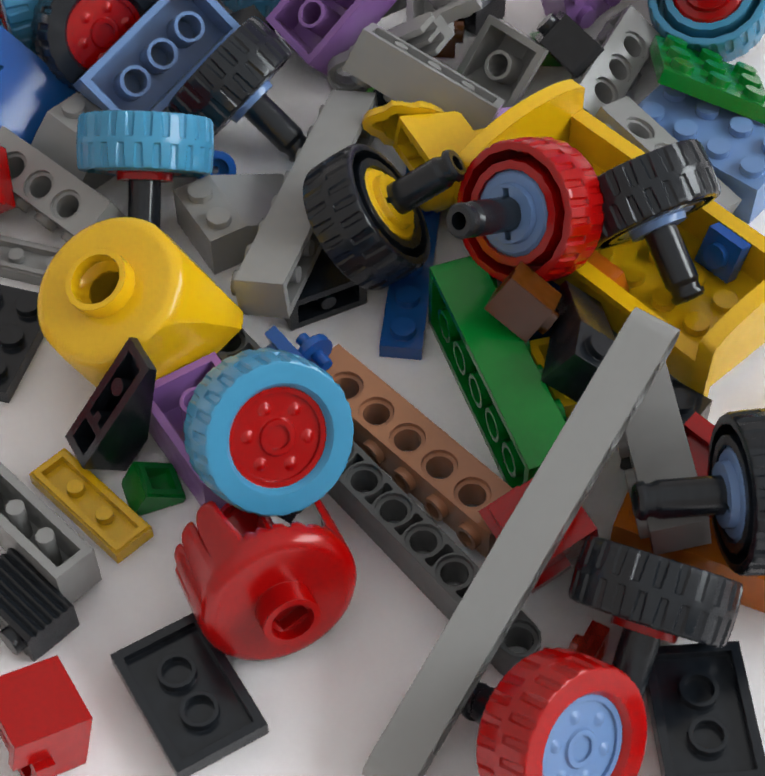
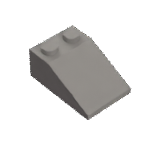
[173,174,284,275]

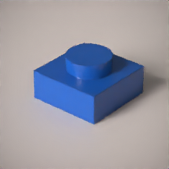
[694,222,752,284]

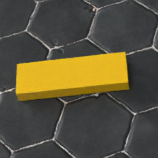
[29,448,154,564]

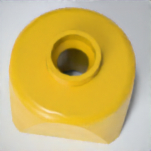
[37,217,243,387]

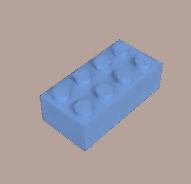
[73,0,240,112]
[638,84,765,224]

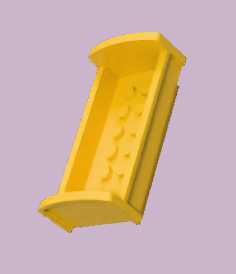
[454,79,765,397]

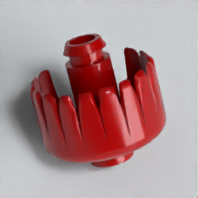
[174,499,357,661]

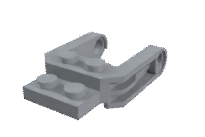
[327,0,482,91]

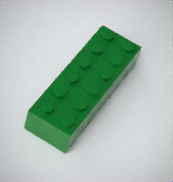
[428,256,566,488]

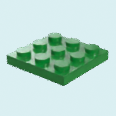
[649,35,765,124]

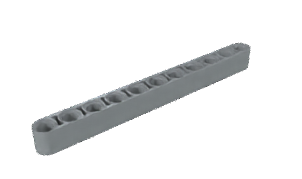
[362,307,680,776]

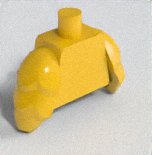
[362,100,484,213]

